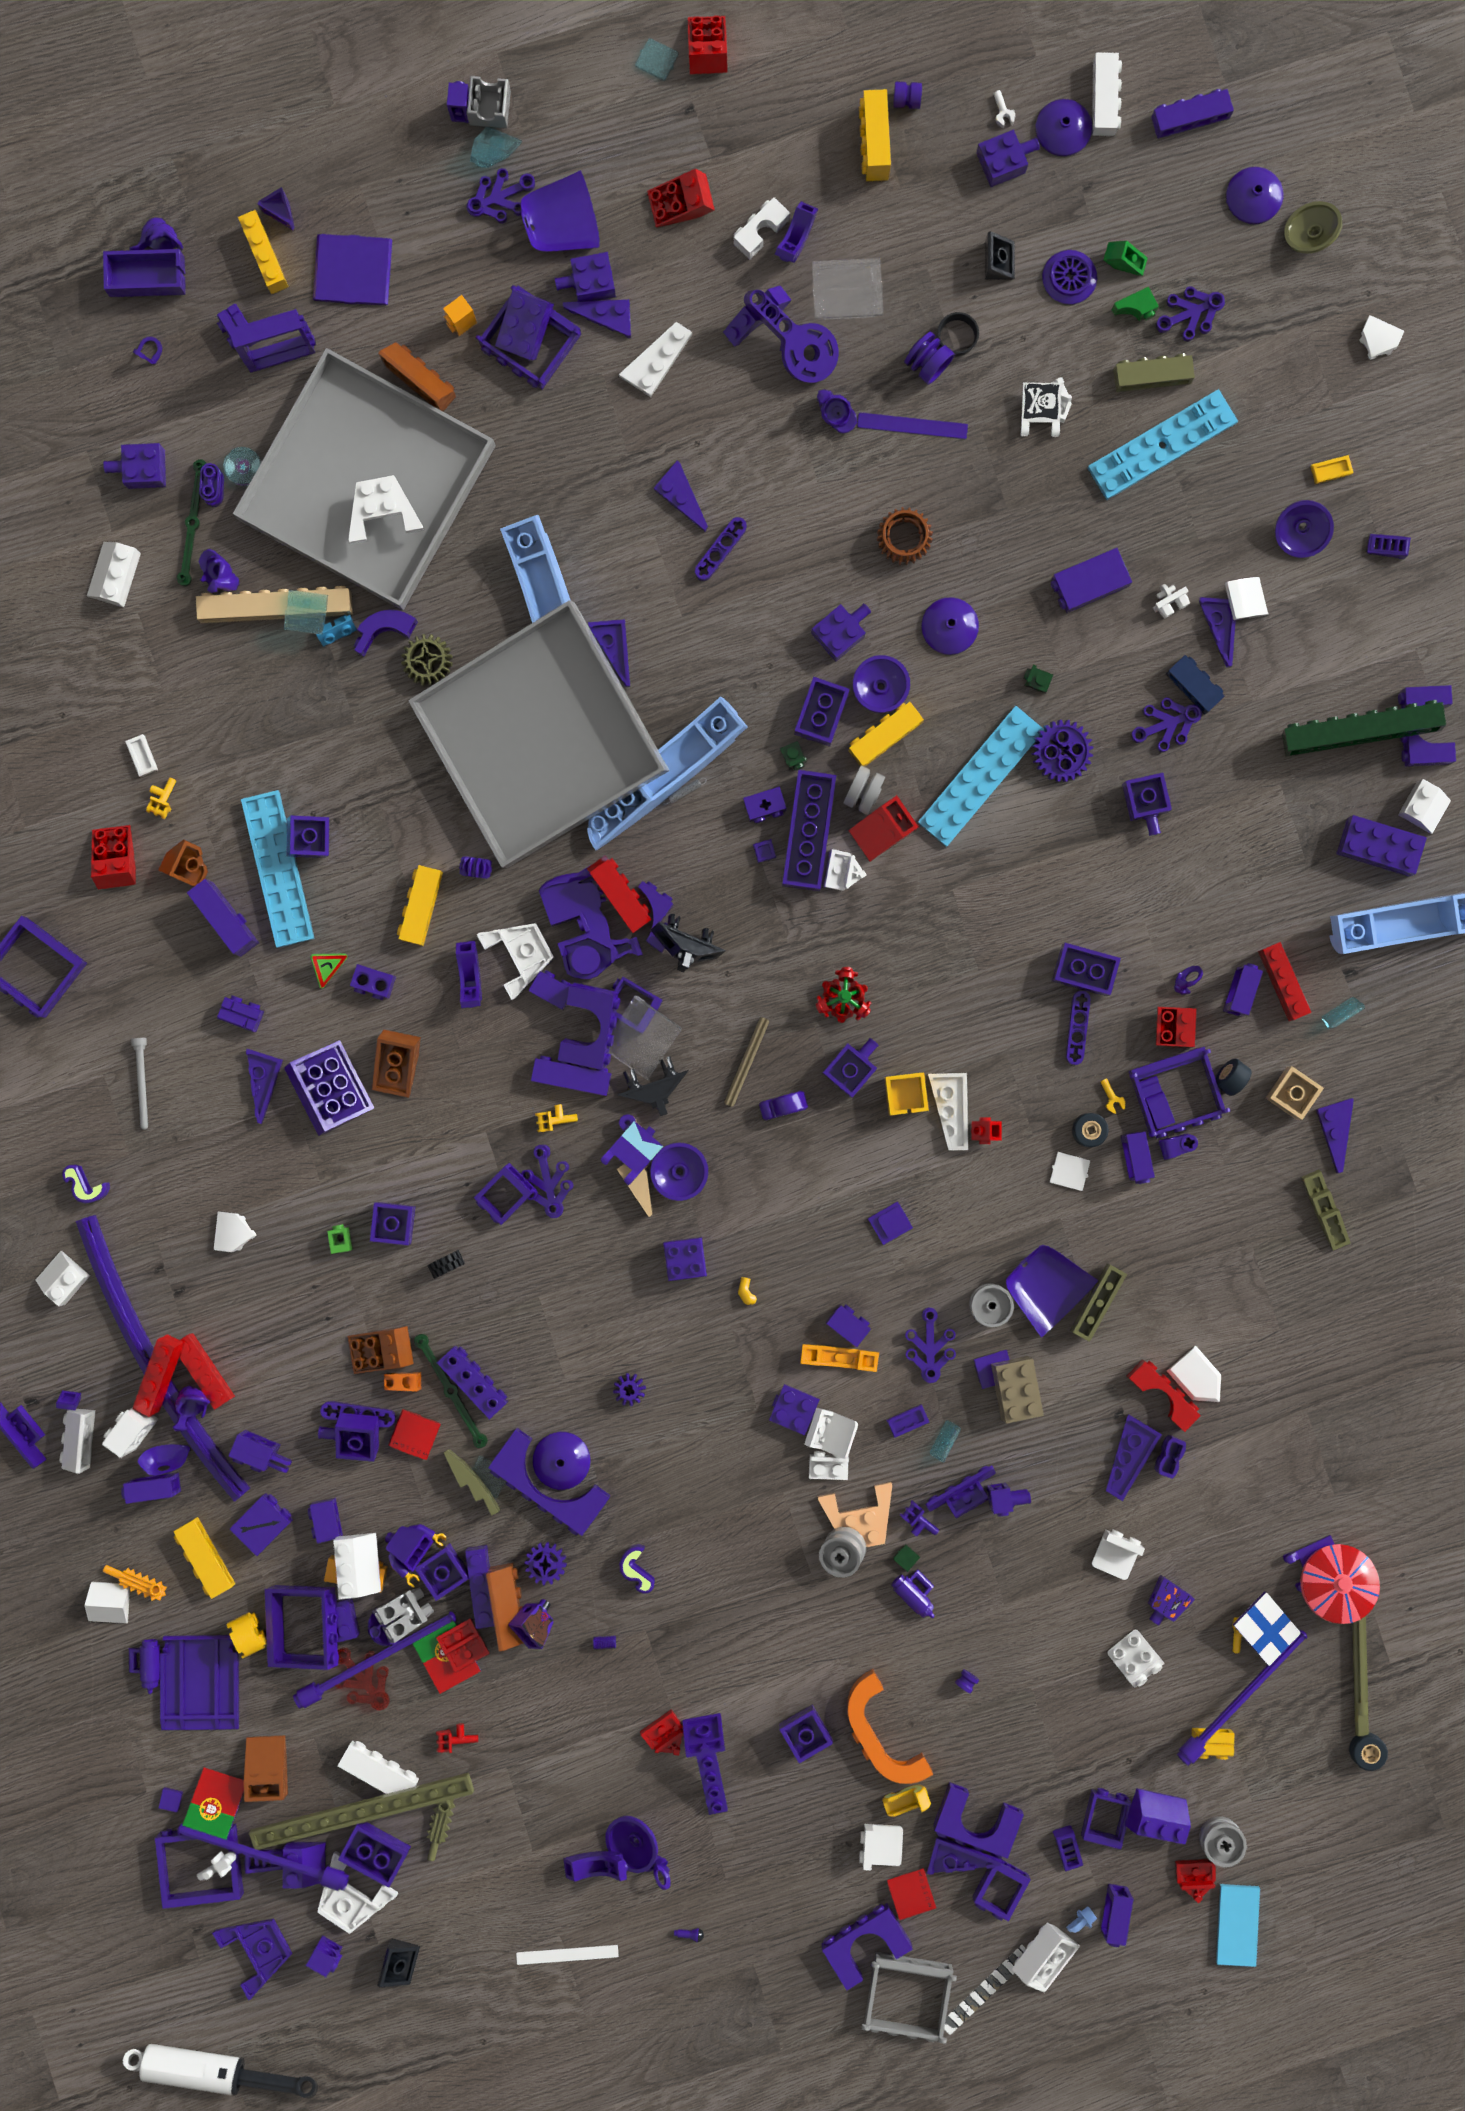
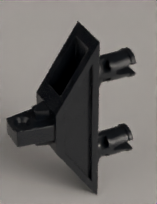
[651,914,726,973]
[617,1056,689,1116]

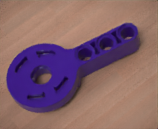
[744,290,839,383]

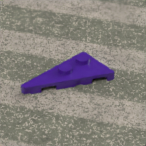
[563,299,631,338]
[654,460,708,532]
[1199,597,1236,668]
[588,619,630,687]
[246,1049,283,1124]
[1316,1098,1354,1173]
[927,1836,1003,1875]

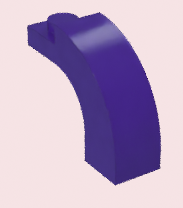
[775,202,818,263]
[354,610,418,657]
[456,941,482,1008]
[563,1851,628,1882]

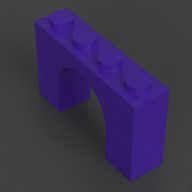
[1398,685,1456,767]
[558,983,620,1070]
[933,1782,1024,1859]
[821,1903,913,1991]

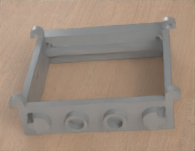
[861,1952,957,2044]

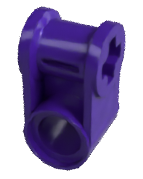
[1158,1134,1198,1160]

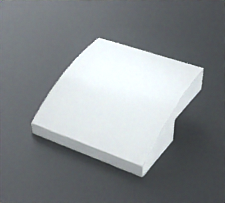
[1225,577,1268,620]

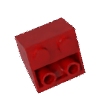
[1156,1007,1196,1048]

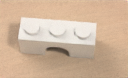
[734,198,790,260]

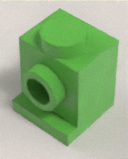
[327,1224,353,1254]

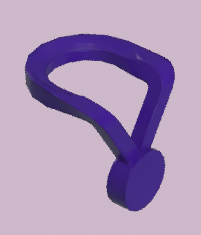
[133,337,162,364]

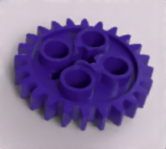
[1031,720,1094,782]

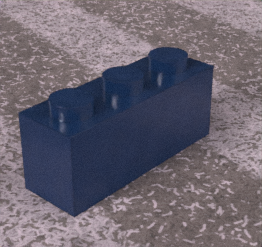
[1166,655,1225,715]

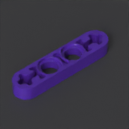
[695,517,747,581]
[1065,991,1091,1065]
[320,1401,396,1428]

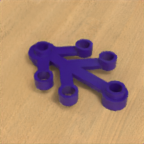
[466,168,535,224]
[1156,286,1225,342]
[1131,698,1202,752]
[521,1144,573,1218]
[905,1307,956,1383]

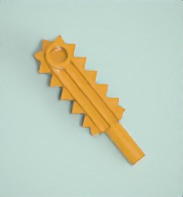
[103,1565,167,1601]

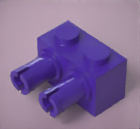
[987,1482,1031,1516]

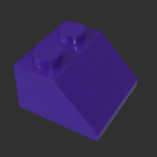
[283,1842,326,1888]

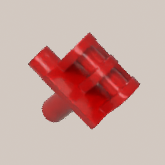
[436,1723,478,1753]

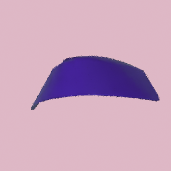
[138,1444,190,1476]

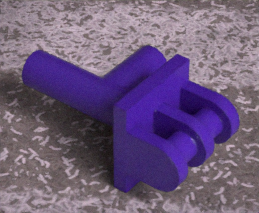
[900,1500,939,1536]

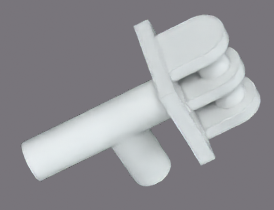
[197,1851,236,1881]

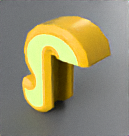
[882,1785,931,1817]

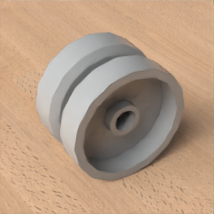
[843,765,885,815]
[969,1283,1014,1328]
[819,1527,866,1578]
[1199,1816,1247,1867]

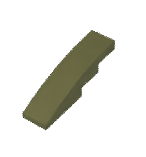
[1301,1169,1351,1251]
[444,1449,501,1516]

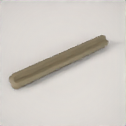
[724,1017,769,1107]

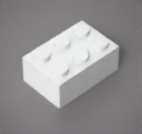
[102,1407,158,1458]

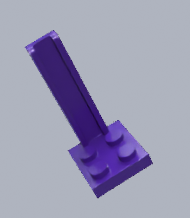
[683,1713,728,1815]

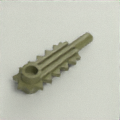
[427,1799,456,1861]

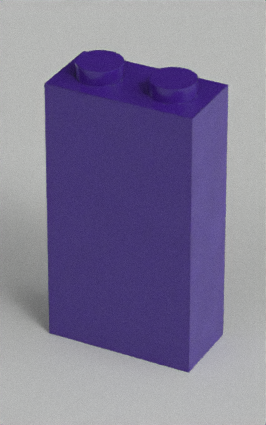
[1051,548,1132,613]

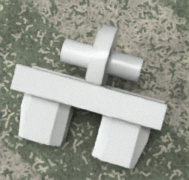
[1153,584,1190,619]

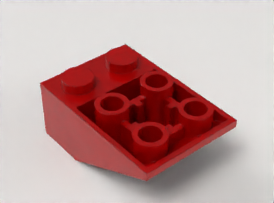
[688,15,728,74]
[647,168,715,228]
[848,796,919,862]
[91,825,136,890]

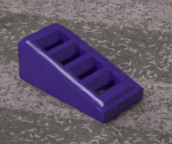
[1367,534,1411,559]
[1053,1825,1083,1872]
[244,1849,283,1874]

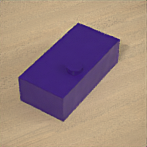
[187,879,259,957]

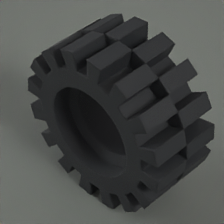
[427,1250,465,1279]

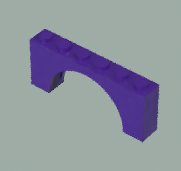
[488,1428,610,1536]

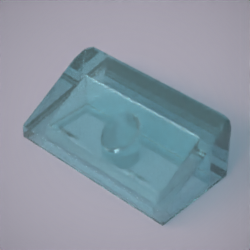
[1322,997,1365,1029]
[930,1420,961,1462]

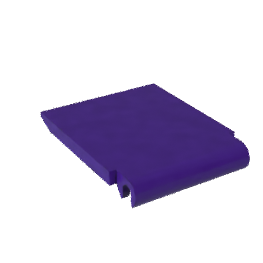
[160,1635,239,1730]

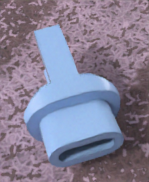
[1066,1906,1097,1933]

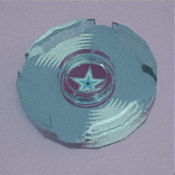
[223,447,262,486]

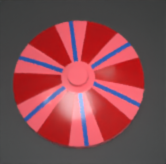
[1300,1544,1380,1624]

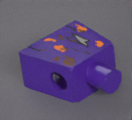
[1148,1575,1195,1626]

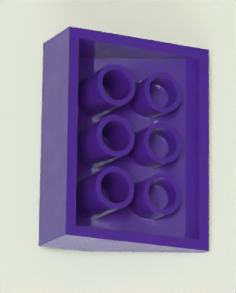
[284,1040,374,1136]

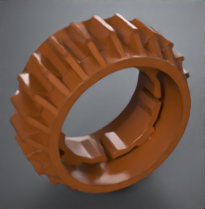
[877,507,933,565]

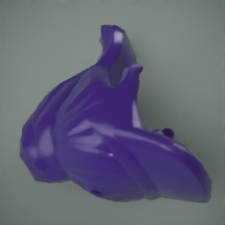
[129,217,183,251]
[817,389,857,434]
[199,549,239,593]
[173,1386,210,1432]

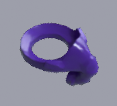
[1174,965,1203,995]
[646,1856,671,1890]

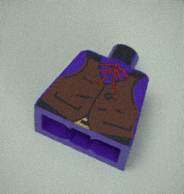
[508,1599,553,1649]

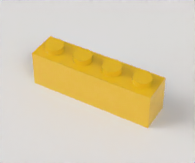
[238,210,289,294]
[848,702,924,767]
[397,865,443,946]
[173,1517,235,1599]

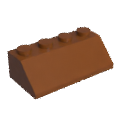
[378,342,456,412]
[486,1563,523,1651]

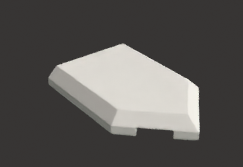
[1167,1346,1221,1402]

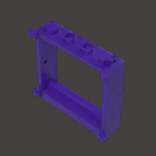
[475,285,581,390]
[1128,1046,1230,1139]

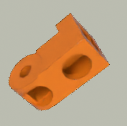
[384,1372,421,1392]

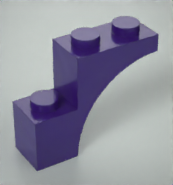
[723,285,791,347]
[638,881,674,953]

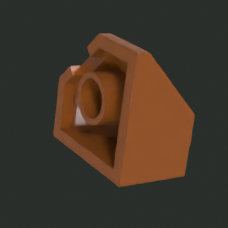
[158,839,208,887]

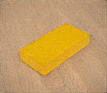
[1310,455,1353,485]

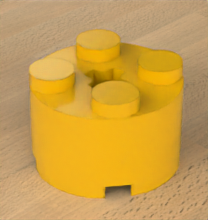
[227,1612,267,1658]

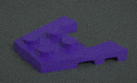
[212,1919,292,2000]

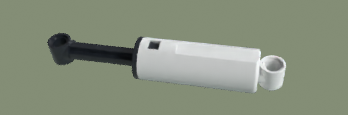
[123,2044,318,2099]

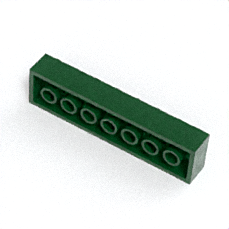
[1282,700,1446,757]

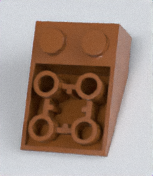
[348,1326,414,1374]
[244,1735,288,1802]

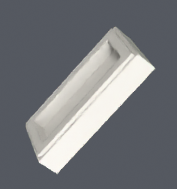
[125,734,158,777]

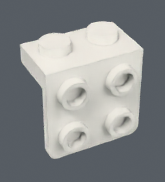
[804,1408,858,1459]
[1092,1529,1145,1580]
[1108,1630,1165,1688]
[859,1824,903,1870]

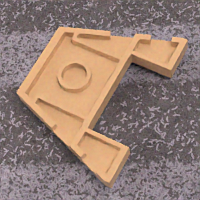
[818,1482,892,1547]

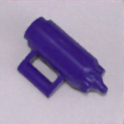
[891,1569,935,1618]
[129,1639,160,1694]

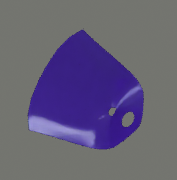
[521,170,600,251]
[1006,1245,1098,1337]

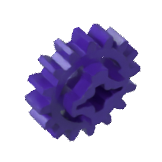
[524,1542,567,1585]

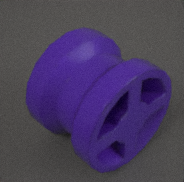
[955,1669,979,1694]

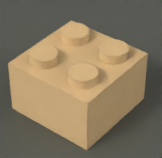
[1265,1066,1324,1120]

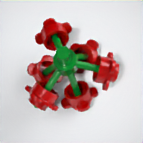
[816,967,871,1023]

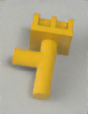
[146,778,176,819]
[535,1104,578,1133]

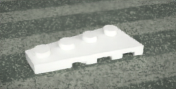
[619,322,692,397]
[928,1073,968,1150]

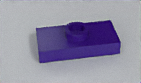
[886,1404,929,1438]

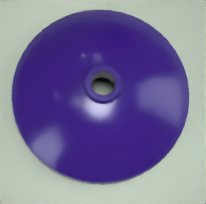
[1035,99,1092,156]
[1226,167,1283,224]
[1275,500,1334,558]
[921,597,979,655]
[853,655,910,713]
[650,1143,708,1201]
[533,1431,591,1490]
[606,1816,658,1873]

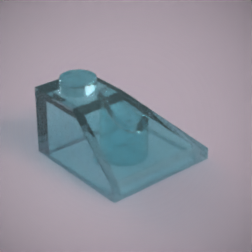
[470,127,522,168]

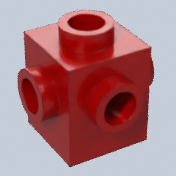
[971,1117,1002,1144]

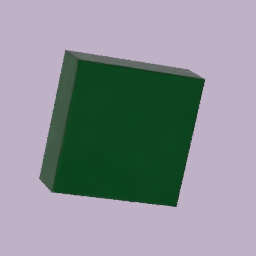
[893,1543,920,1572]

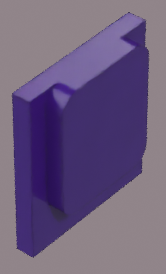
[868,1201,913,1245]
[973,1349,1010,1389]

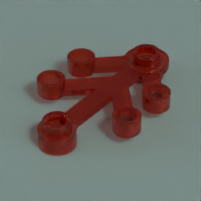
[335,1647,390,1711]

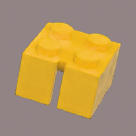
[884,1072,929,1115]

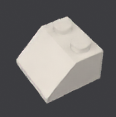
[1398,779,1451,834]
[36,1251,90,1306]

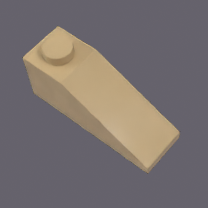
[617,1164,653,1217]

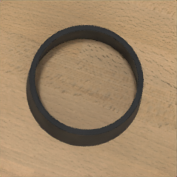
[937,312,979,356]

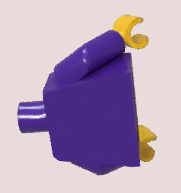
[385,1524,446,1588]

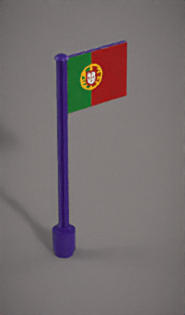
[293,1611,481,1709]
[177,1768,349,1892]

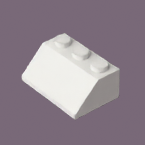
[87,542,141,607]
[60,1409,95,1473]
[333,1533,381,1599]
[1012,1923,1080,1992]

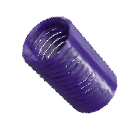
[593,1636,616,1650]

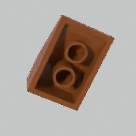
[372,1030,421,1098]

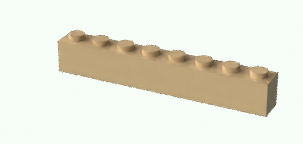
[196,586,353,623]

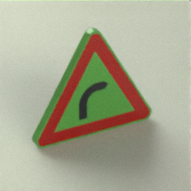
[310,953,348,988]

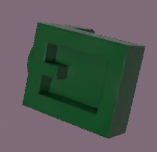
[1023,664,1053,694]
[780,741,807,771]

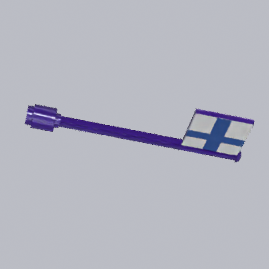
[1177,1591,1307,1766]

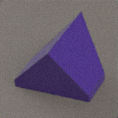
[257,187,295,231]

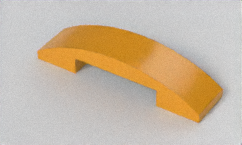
[800,1344,879,1372]

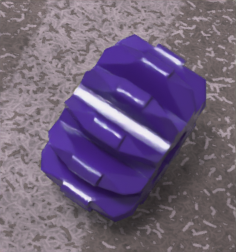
[459,856,492,879]
[613,1373,646,1406]

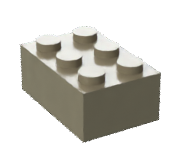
[991,1356,1044,1424]

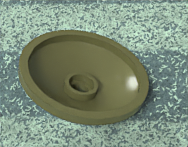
[1284,201,1343,254]

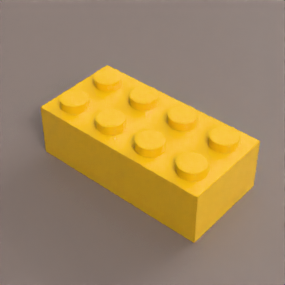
[859,89,891,181]

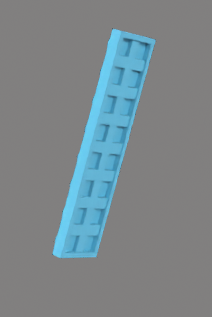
[917,706,1045,847]
[241,790,315,948]

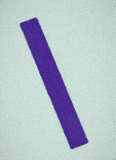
[857,412,968,439]

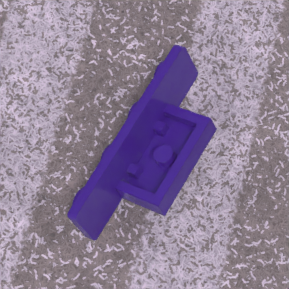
[0,1402,46,1469]
[925,1465,996,1519]

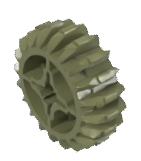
[401,634,453,686]

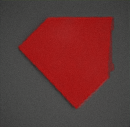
[640,1709,683,1756]
[1175,1859,1216,1904]

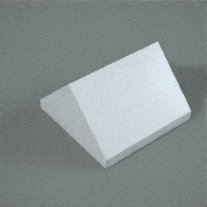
[84,1582,130,1623]

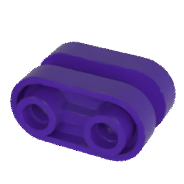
[199,463,224,507]

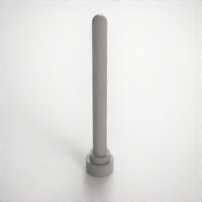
[131,1038,148,1130]

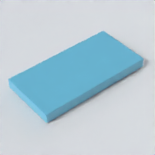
[1216,1884,1260,1967]

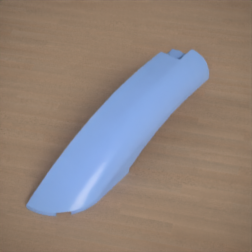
[500,515,570,623]
[587,697,748,850]
[1329,893,1465,954]

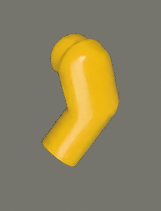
[738,1277,756,1305]

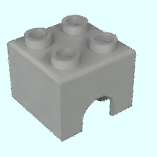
[467,76,511,128]

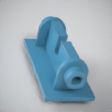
[315,614,357,646]

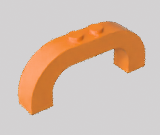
[847,1669,933,1784]

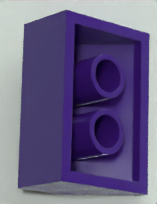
[1125,1788,1191,1845]

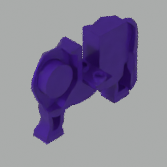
[539,865,643,979]

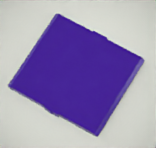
[313,234,392,305]

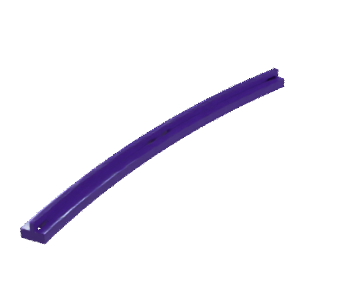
[76,1215,250,1502]

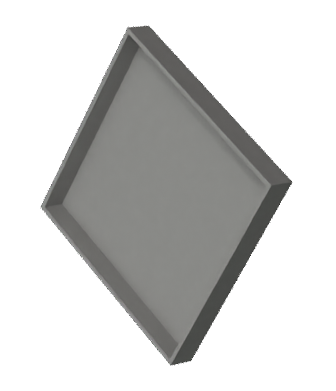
[233,348,496,610]
[408,600,669,868]

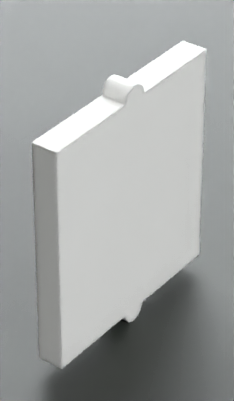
[1050,1152,1090,1191]

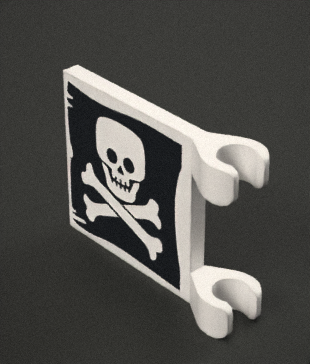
[1021,383,1062,437]

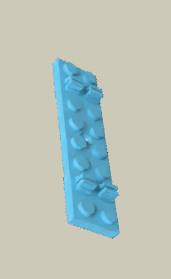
[1087,389,1238,500]

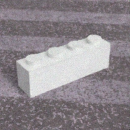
[1092,53,1122,136]
[338,1741,419,1794]

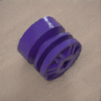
[904,332,955,385]

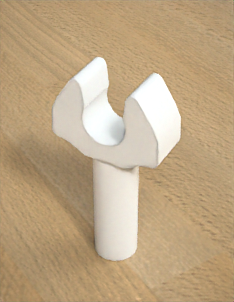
[993,91,1015,128]

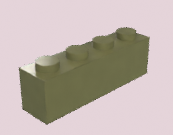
[1113,354,1195,392]
[1070,1264,1127,1342]

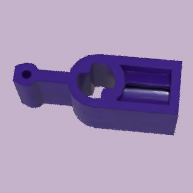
[1140,1076,1175,1129]

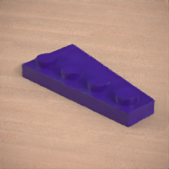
[1106,1414,1162,1501]

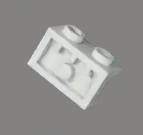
[809,1451,849,1480]

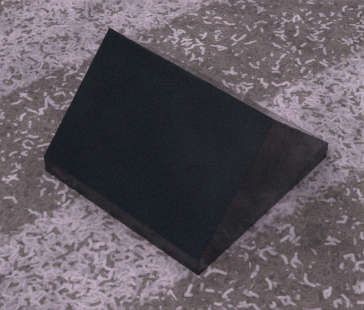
[985,231,1015,280]
[377,1938,420,1987]

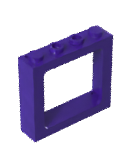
[265,1585,339,1670]

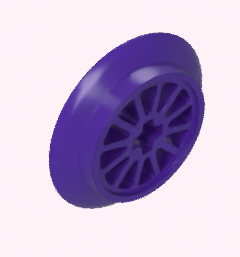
[1042,250,1097,304]

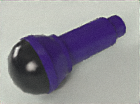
[674,1928,704,1942]

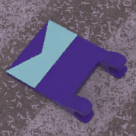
[601,1121,663,1185]

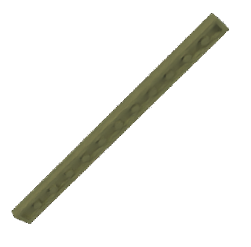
[249,1773,474,1850]

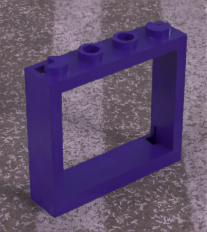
[229,309,316,373]
[0,916,87,1018]
[155,1824,244,1909]

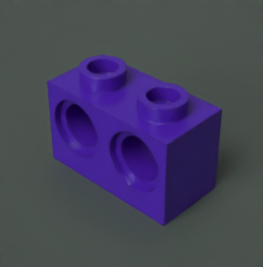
[350,964,396,1001]
[306,1935,342,1977]

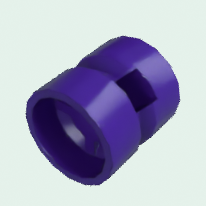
[893,81,922,109]

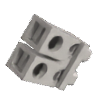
[372,1587,434,1643]

